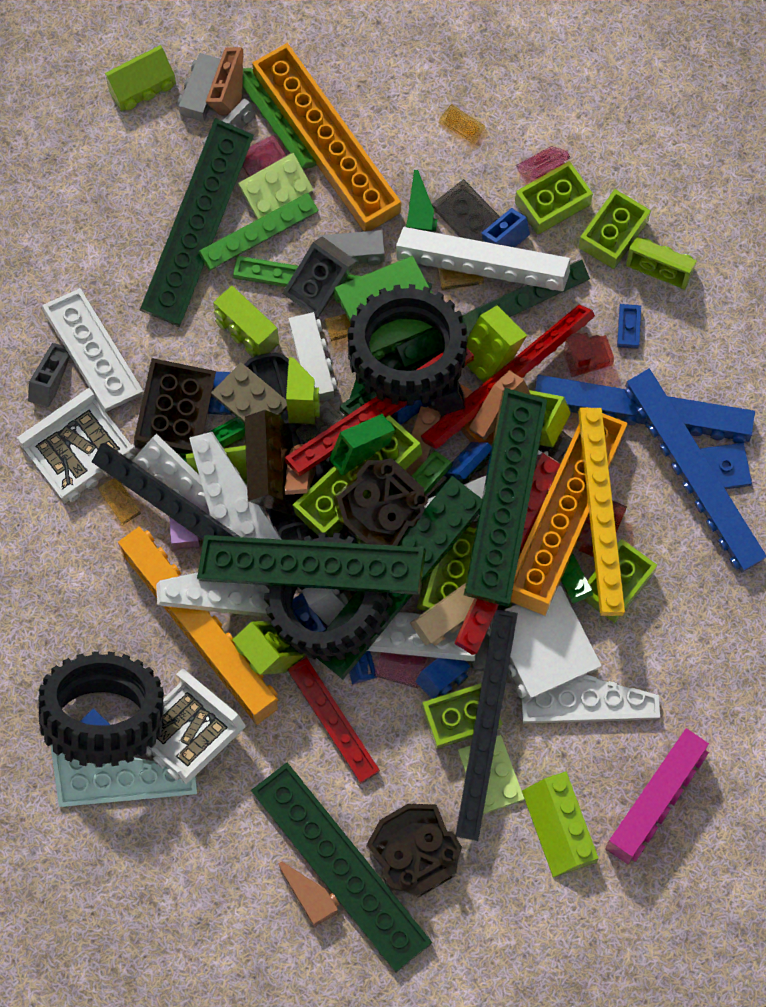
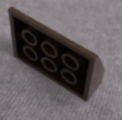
[134,358,216,453]
[245,410,295,516]

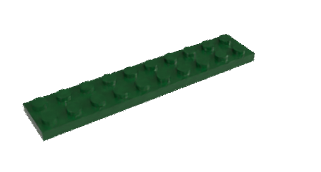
[139,118,254,327]
[464,388,547,607]
[316,476,482,680]
[197,535,426,595]
[251,762,432,973]

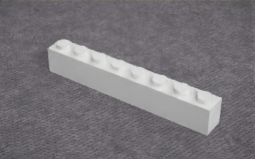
[396,227,570,291]

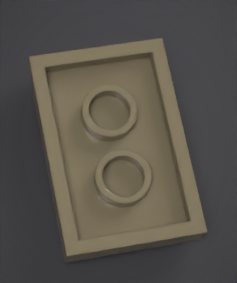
[211,362,287,424]

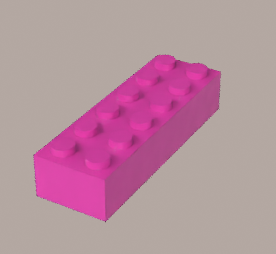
[605,728,709,865]

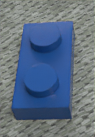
[617,304,641,349]

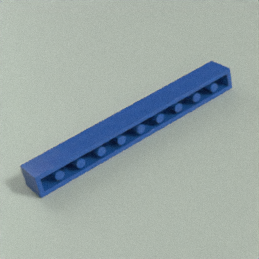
[625,368,766,573]
[535,375,755,443]

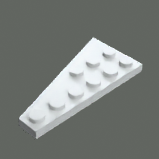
[189,432,281,539]
[132,434,210,515]
[156,572,269,617]
[521,674,660,724]

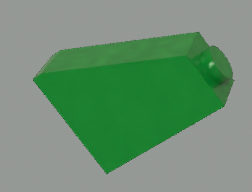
[329,414,395,476]

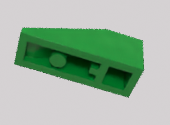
[406,170,438,232]

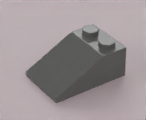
[282,236,357,318]

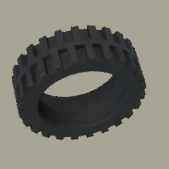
[348,284,467,406]
[264,532,393,661]
[38,651,164,767]

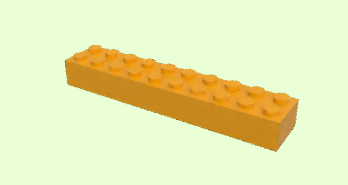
[252,42,401,232]
[511,407,627,616]
[118,526,279,725]

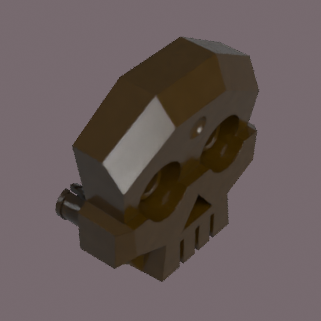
[333,458,428,546]
[366,804,462,898]

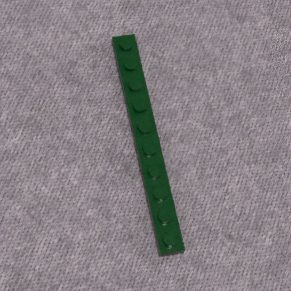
[394,259,590,367]

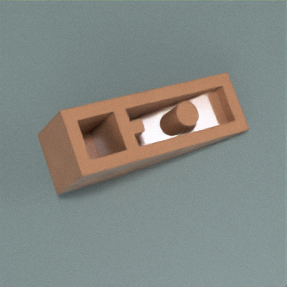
[206,47,244,115]
[469,370,531,440]
[405,406,442,476]
[285,444,316,495]
[278,862,340,927]

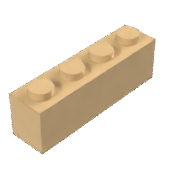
[410,583,474,646]

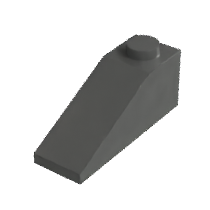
[28,343,70,407]

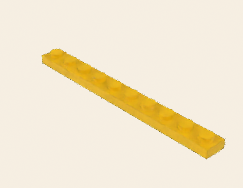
[578,408,625,616]

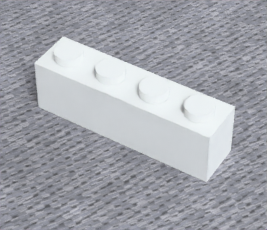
[289,312,337,401]

